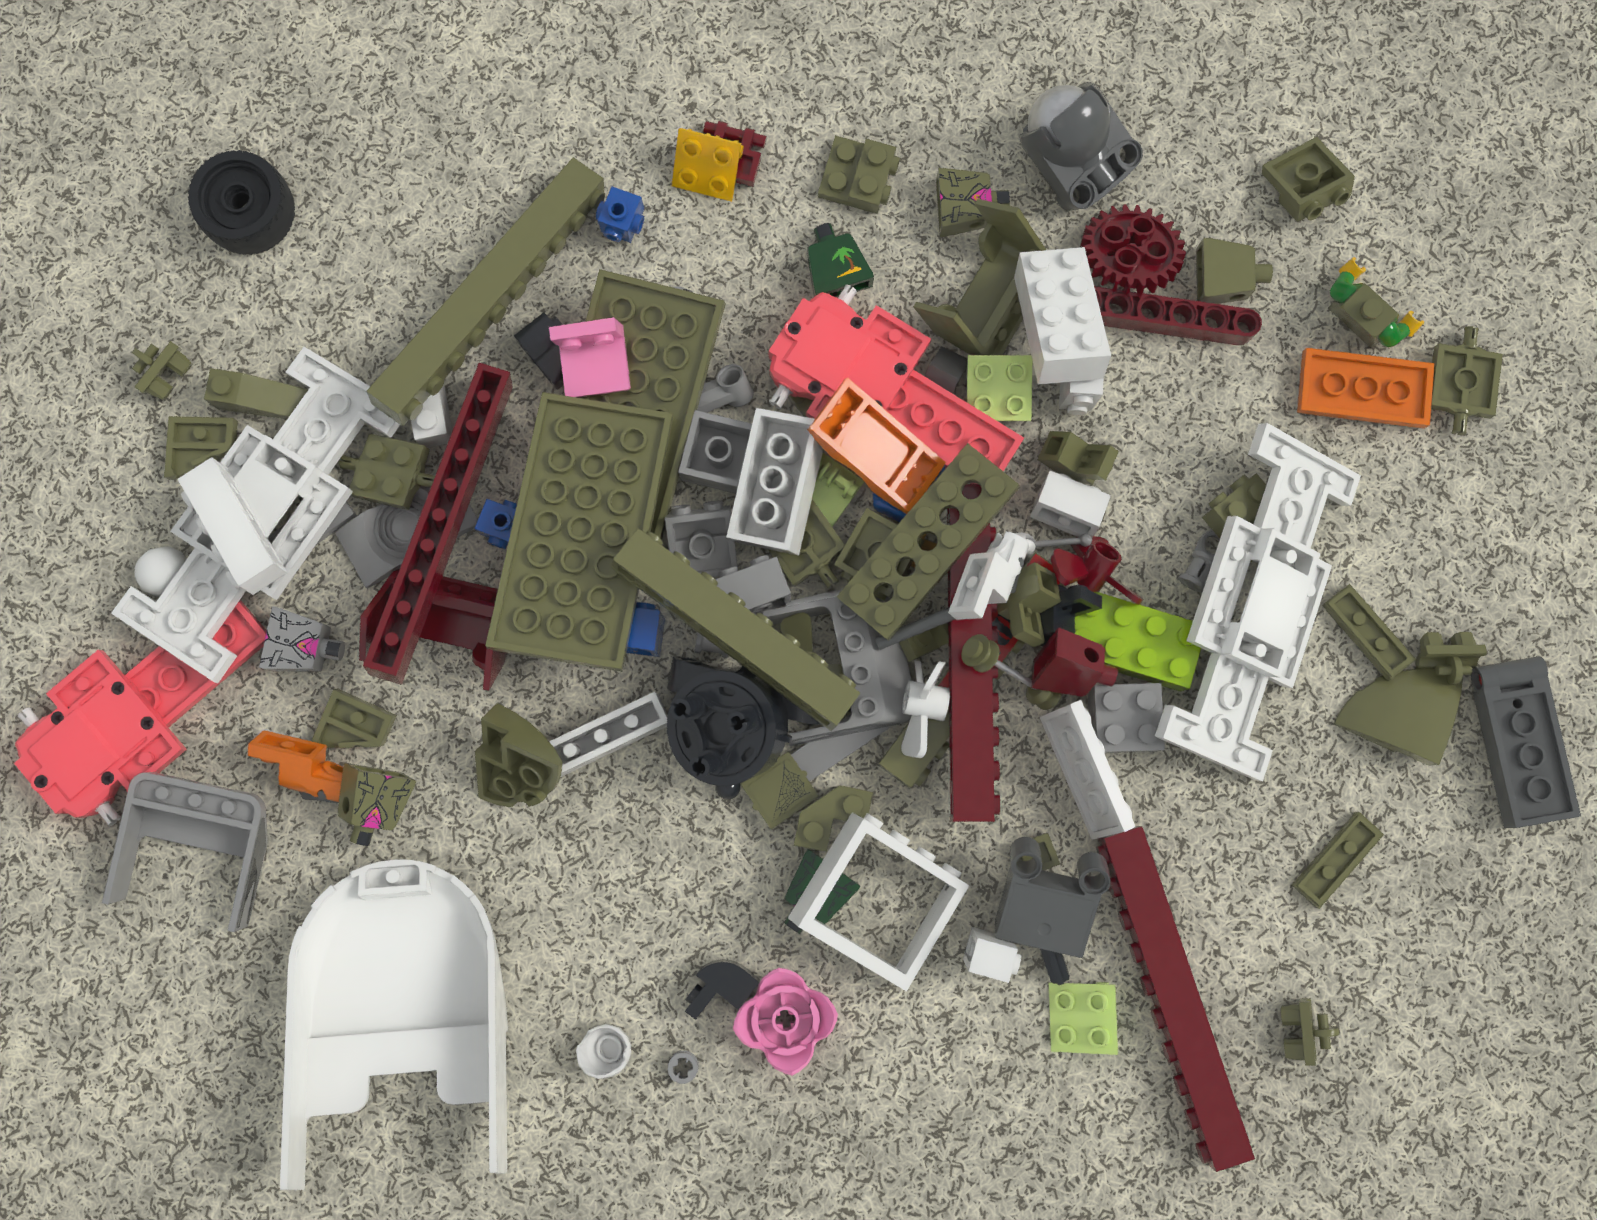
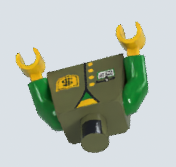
[1328,257,1424,349]

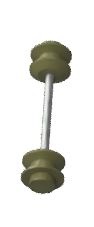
[962,634,1062,710]

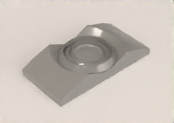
[335,474,478,589]

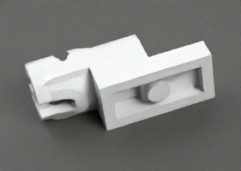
[948,531,1029,620]

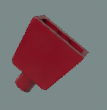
[1031,628,1118,697]

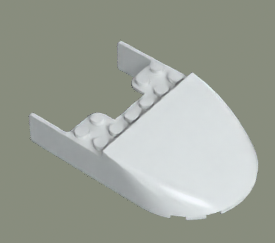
[280,860,508,1191]

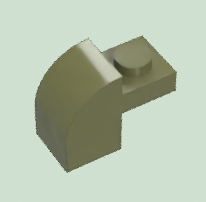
[1037,431,1119,485]
[997,562,1061,648]

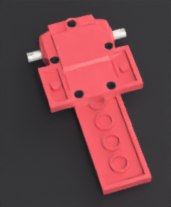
[768,285,1024,484]
[14,600,267,826]

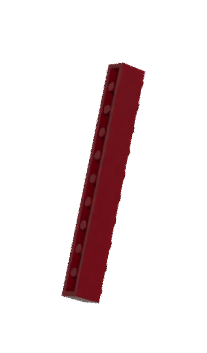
[363,362,513,685]
[947,484,1000,822]
[1096,826,1255,1172]

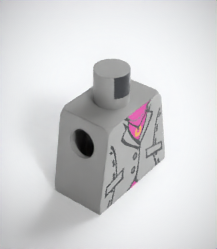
[259,606,345,672]

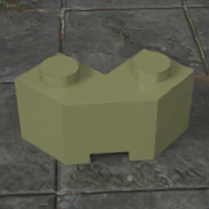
[794,785,873,852]

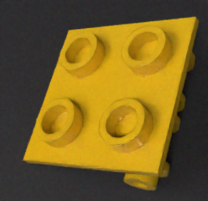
[672,128,744,202]

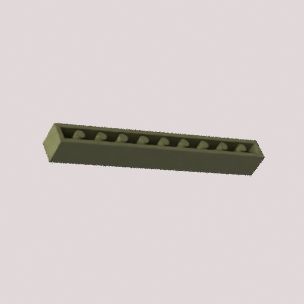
[366,157,605,426]

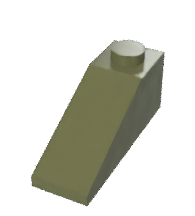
[204,368,309,420]

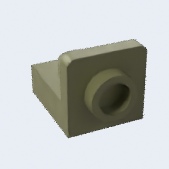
[899,611,948,662]

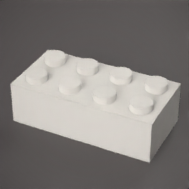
[1014,247,1111,385]
[726,408,823,556]

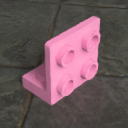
[549,317,631,398]

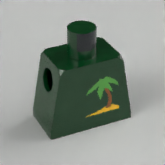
[807,223,874,298]

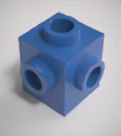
[596,186,644,243]
[474,499,517,550]

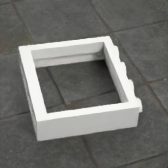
[788,812,969,991]

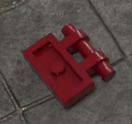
[703,121,767,187]

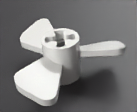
[901,660,950,758]

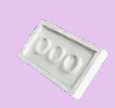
[1040,700,1136,840]

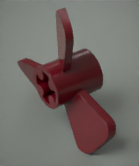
[1051,536,1144,605]

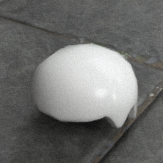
[134,546,187,598]
[576,1024,632,1079]

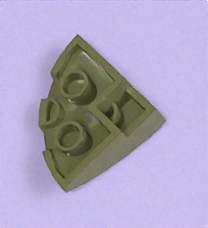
[1333,668,1463,766]
[475,703,562,807]

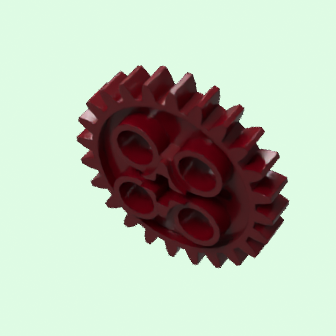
[1080,204,1186,295]

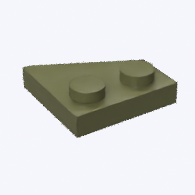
[164,416,238,480]
[311,688,397,748]

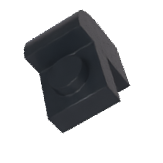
[1040,584,1102,647]
[685,959,760,1020]

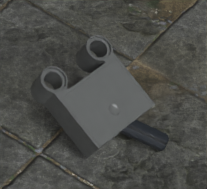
[995,837,1110,985]

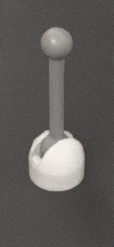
[1014,532,1092,558]

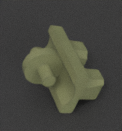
[131,341,193,401]
[1415,632,1487,685]
[1281,998,1340,1066]

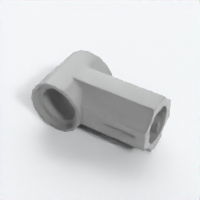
[697,364,754,413]

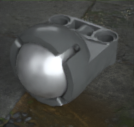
[1019,82,1143,211]

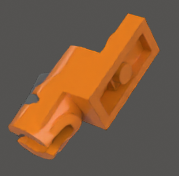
[248,730,343,803]

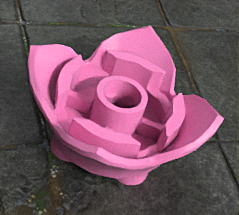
[733,968,838,1076]

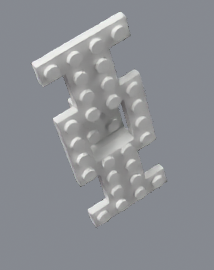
[111,347,400,683]
[1155,423,1361,781]

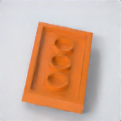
[1297,348,1434,429]

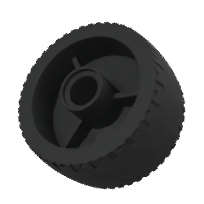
[188,150,295,255]

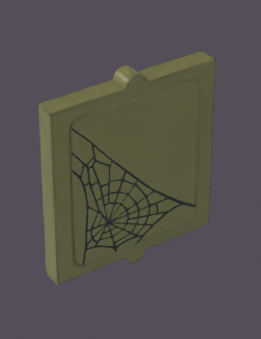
[741,751,819,830]

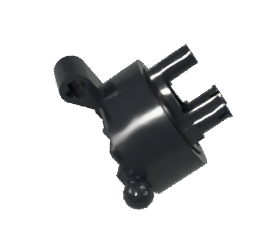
[667,656,820,800]

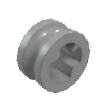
[668,1051,699,1084]

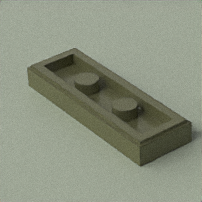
[1322,584,1416,681]
[1291,812,1384,909]

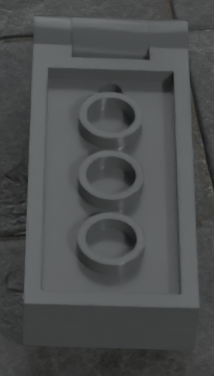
[1471,656,1581,828]

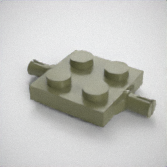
[1431,326,1503,435]
[339,434,435,510]
[768,500,845,589]

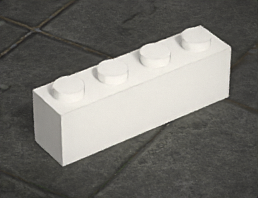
[178,457,287,595]
[549,692,668,777]

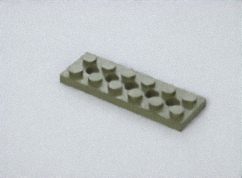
[836,443,1020,641]

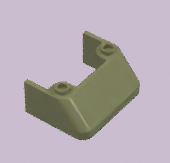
[913,199,1046,355]

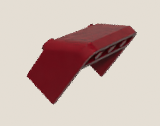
[359,569,507,691]

